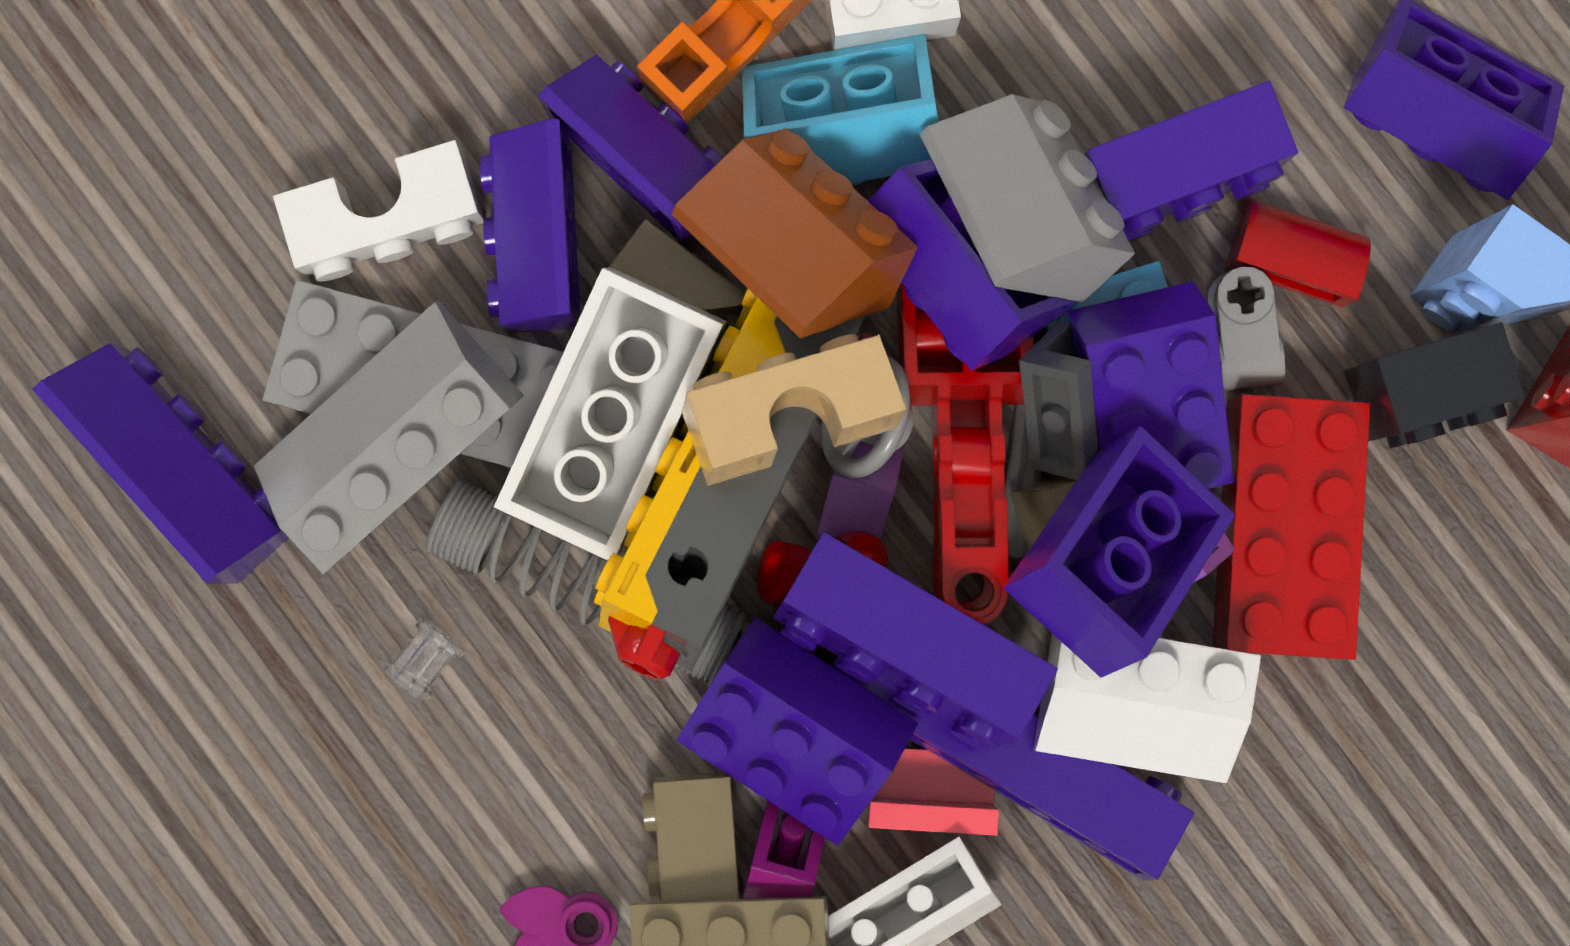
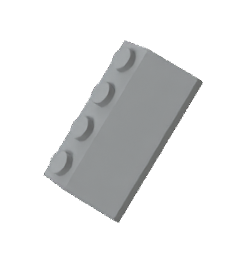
[254,300,524,574]

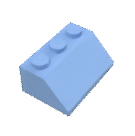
[1410,204,1570,331]

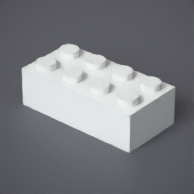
[494,267,728,560]

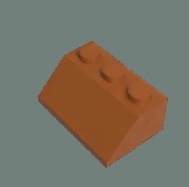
[671,128,918,339]

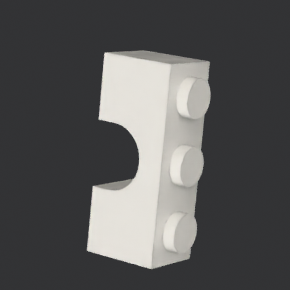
[273,140,484,282]

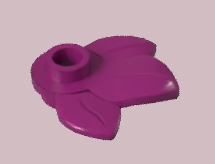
[500,885,618,946]

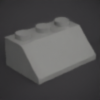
[920,94,1135,302]

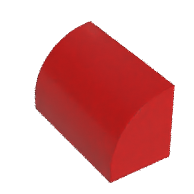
[1224,198,1371,308]

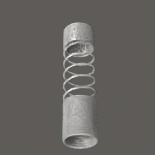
[426,480,746,685]

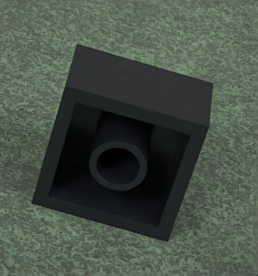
[1344,322,1526,449]

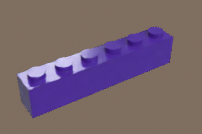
[829,655,1195,880]

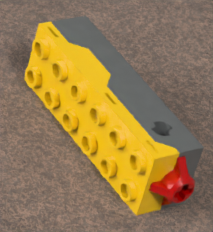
[593,289,866,680]

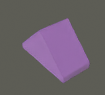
[815,441,906,540]

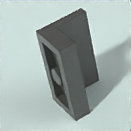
[1019,321,1098,480]

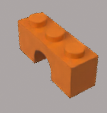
[637,0,812,124]

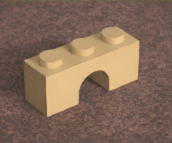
[682,334,907,486]

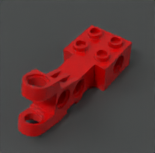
[897,282,1033,624]

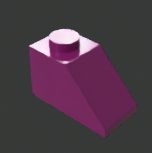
[742,800,825,899]

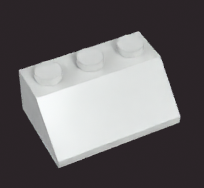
[1033,634,1261,783]

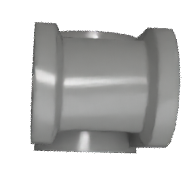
[1206,267,1285,391]

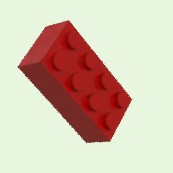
[1212,394,1370,660]

